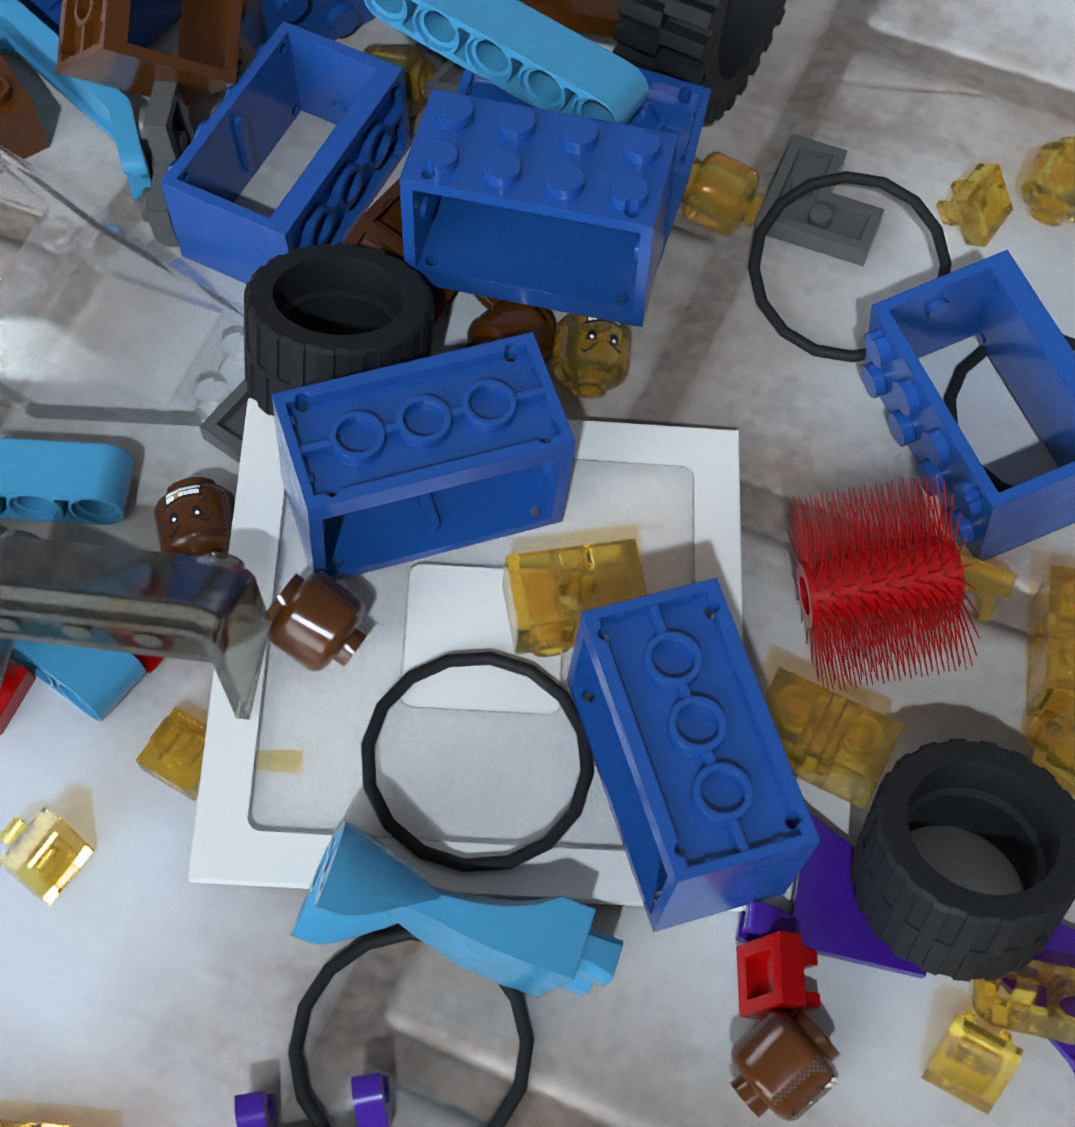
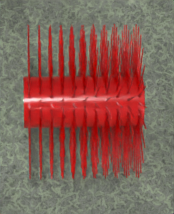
[788,474,980,693]

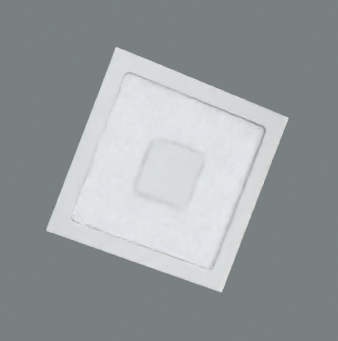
[188,398,747,912]

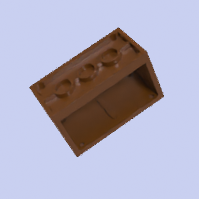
[56,0,248,105]

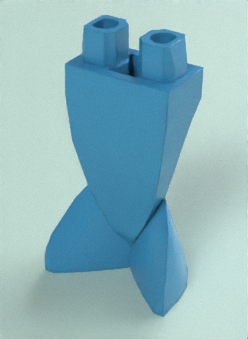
[290,821,623,998]

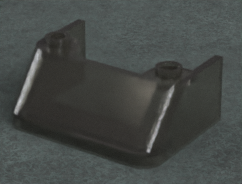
[0,530,271,720]

